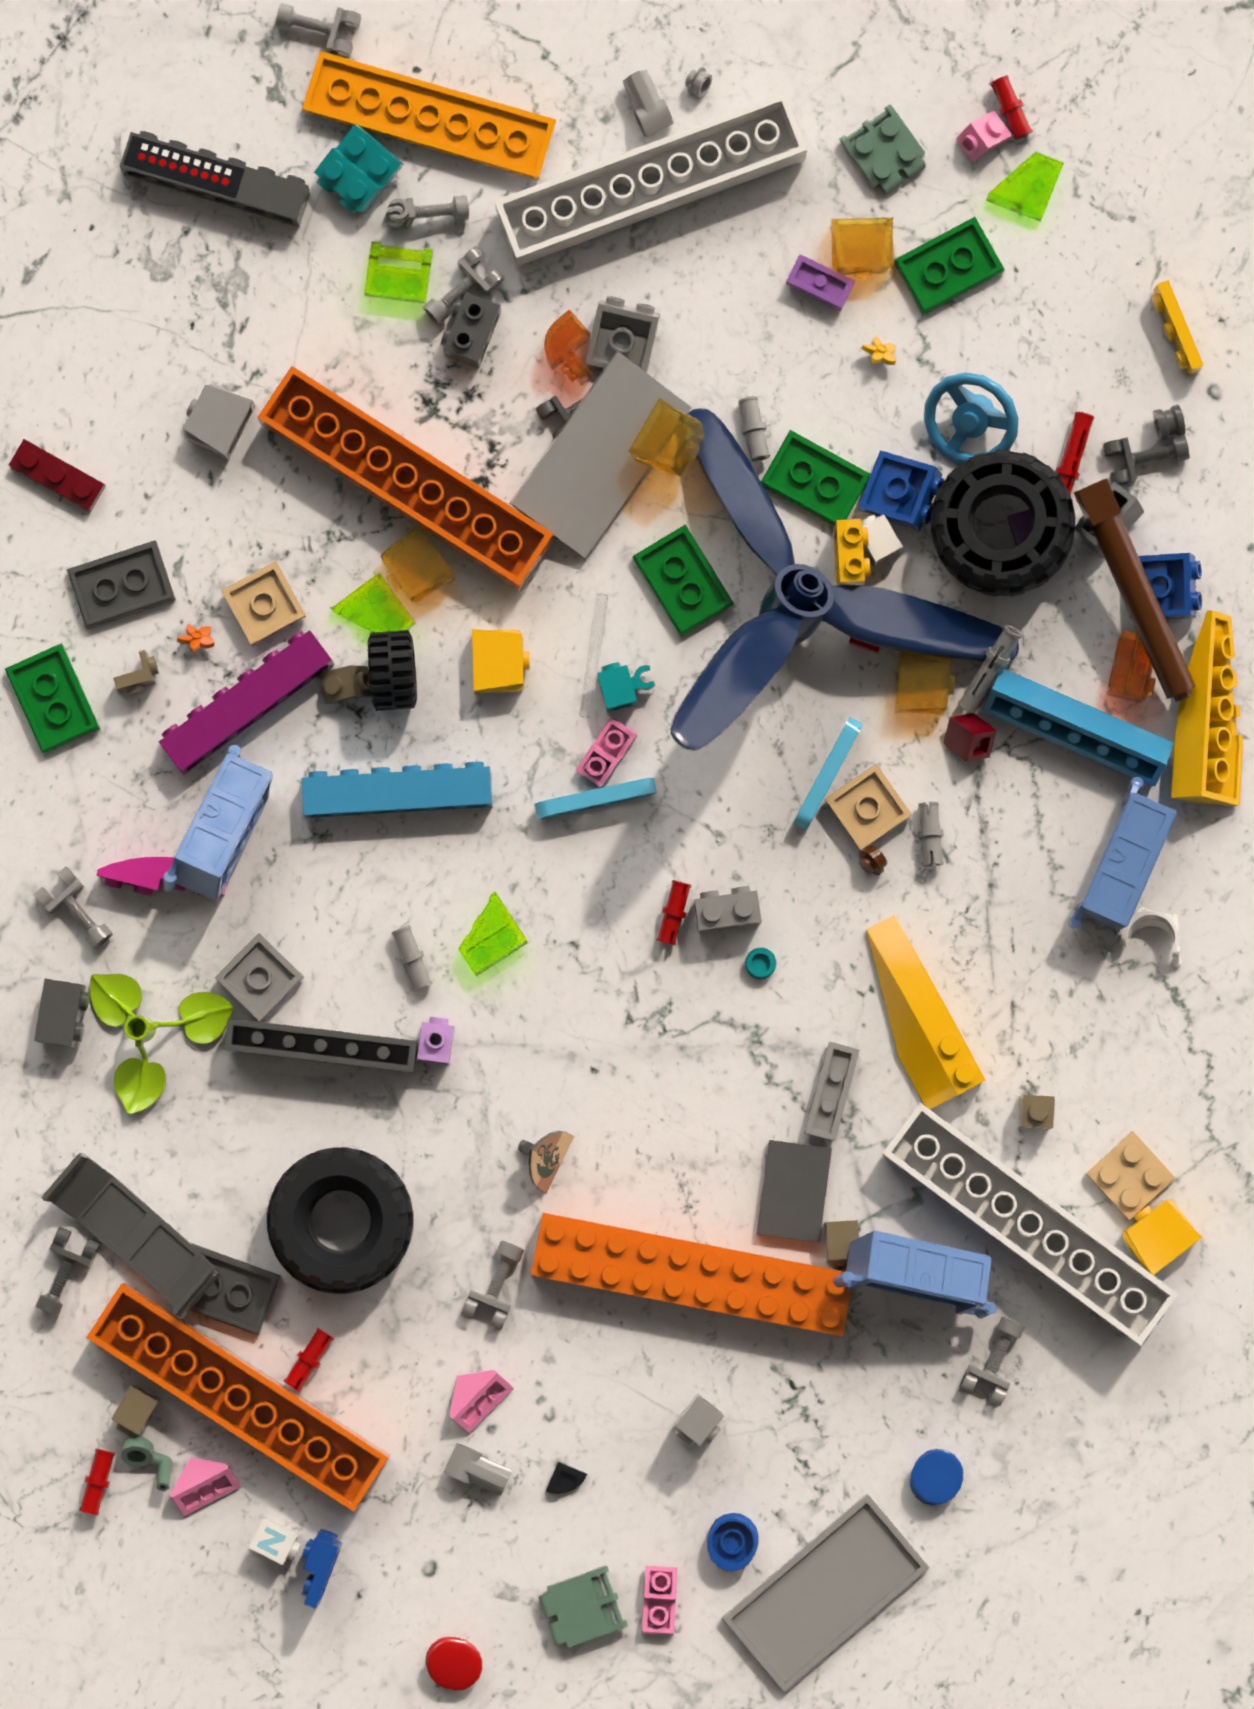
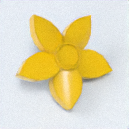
[861,336,896,365]

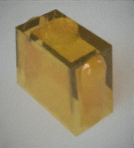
[830,217,894,279]
[628,398,705,477]
[381,524,455,603]
[894,651,955,715]

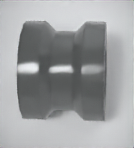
[1153,404,1186,440]

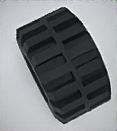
[368,630,417,711]

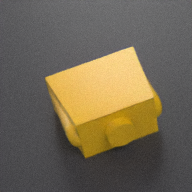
[472,629,530,695]
[1122,1199,1202,1275]

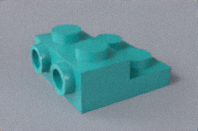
[314,124,404,213]

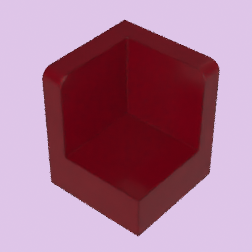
[944,713,997,762]

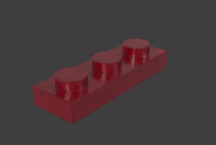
[8,439,106,513]

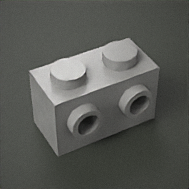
[694,886,762,933]
[674,1393,724,1446]

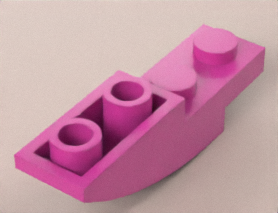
[96,857,227,897]

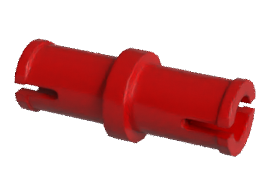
[990,75,1033,140]
[656,880,692,946]
[283,1328,335,1392]
[79,1448,115,1515]

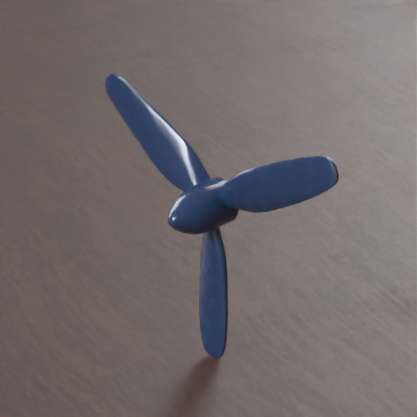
[670,408,1019,751]

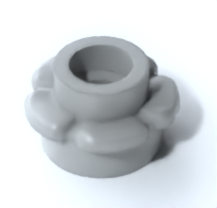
[685,67,712,97]

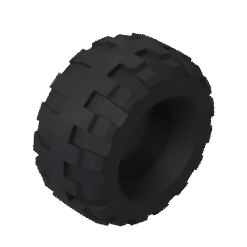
[931,450,1075,597]
[267,1147,414,1294]

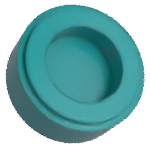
[745,948,776,979]

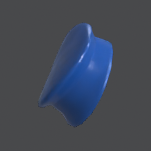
[910,1449,963,1506]
[707,1513,759,1571]

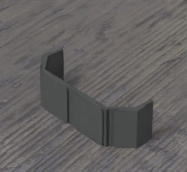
[41,1153,221,1318]

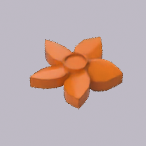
[177,624,214,653]

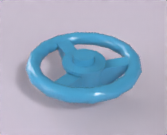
[923,372,1019,464]

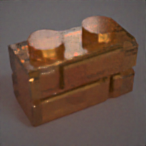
[1106,631,1156,703]

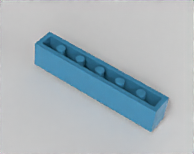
[982,668,1174,786]
[301,762,493,818]

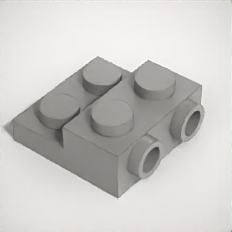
[585,296,660,373]

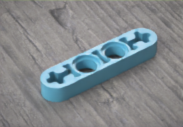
[793,717,863,831]
[534,778,657,820]

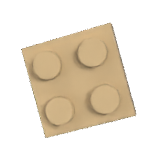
[221,561,306,646]
[824,764,912,850]
[1085,1131,1175,1220]

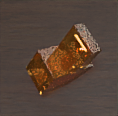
[544,309,591,386]

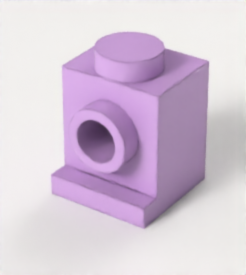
[417,1017,454,1064]

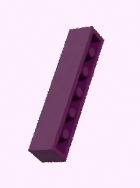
[159,630,334,775]

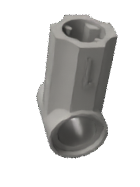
[623,70,673,136]
[444,1443,512,1496]

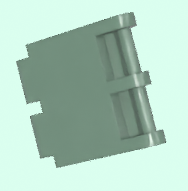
[839,104,926,195]
[538,1565,628,1648]

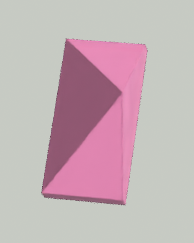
[450,1370,513,1433]
[170,1457,240,1516]

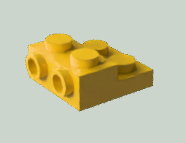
[833,519,870,586]

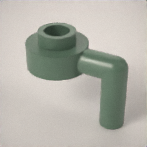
[121,1436,172,1491]

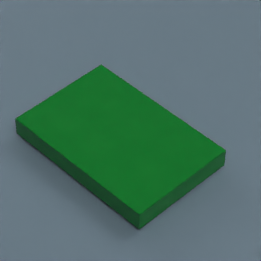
[893,217,1005,315]
[761,430,871,526]
[632,524,734,637]
[4,643,101,754]

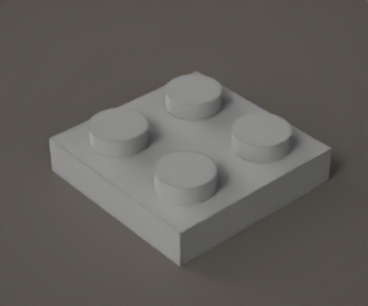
[215,933,304,1022]

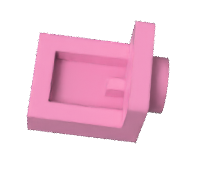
[956,111,1012,163]

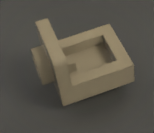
[113,650,159,696]
[320,665,371,704]

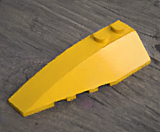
[1171,610,1243,806]
[866,915,986,1109]

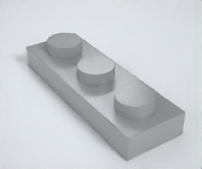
[804,1041,860,1141]

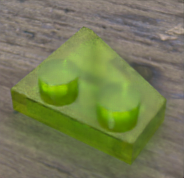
[985,152,1064,222]
[331,573,417,632]
[458,891,529,977]

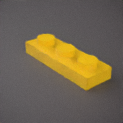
[1151,280,1204,376]

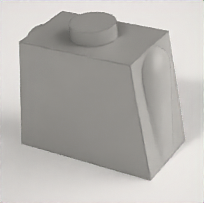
[183,384,256,461]

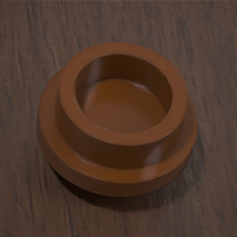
[859,846,887,876]

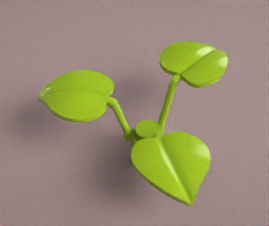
[90,974,233,1114]

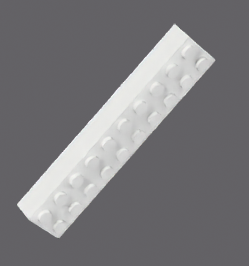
[495,93,807,267]
[882,1103,1179,1346]

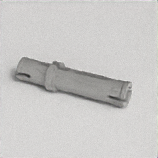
[958,625,1022,714]

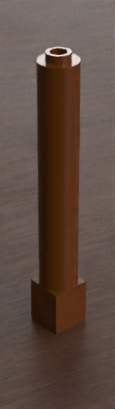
[1074,478,1196,702]

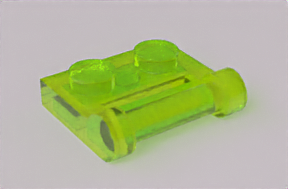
[364,241,434,304]

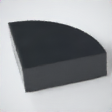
[546,1461,587,1494]

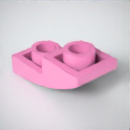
[575,717,638,788]
[642,1566,677,1635]

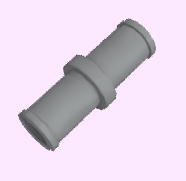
[738,396,770,462]
[918,802,944,867]
[391,925,433,991]

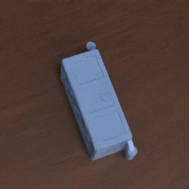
[163,745,273,901]
[1068,777,1177,931]
[833,1230,996,1318]

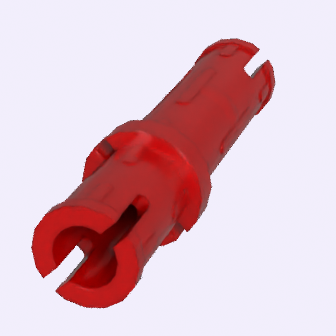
[1055,411,1095,496]

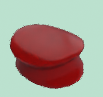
[425,1637,482,1691]

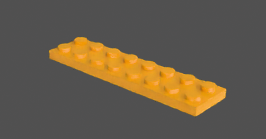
[302,51,556,181]

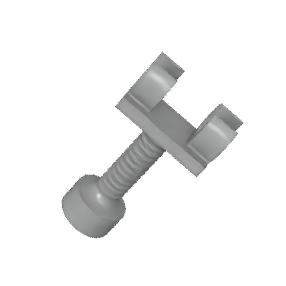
[275,3,361,58]
[385,195,469,230]
[423,246,504,325]
[33,866,113,950]
[461,1240,524,1330]
[959,1317,1025,1406]

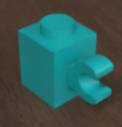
[597,662,655,713]

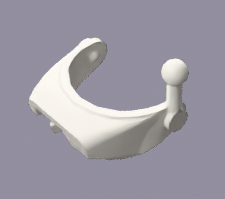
[1120,907,1182,968]

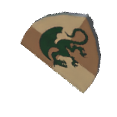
[518,1130,574,1193]

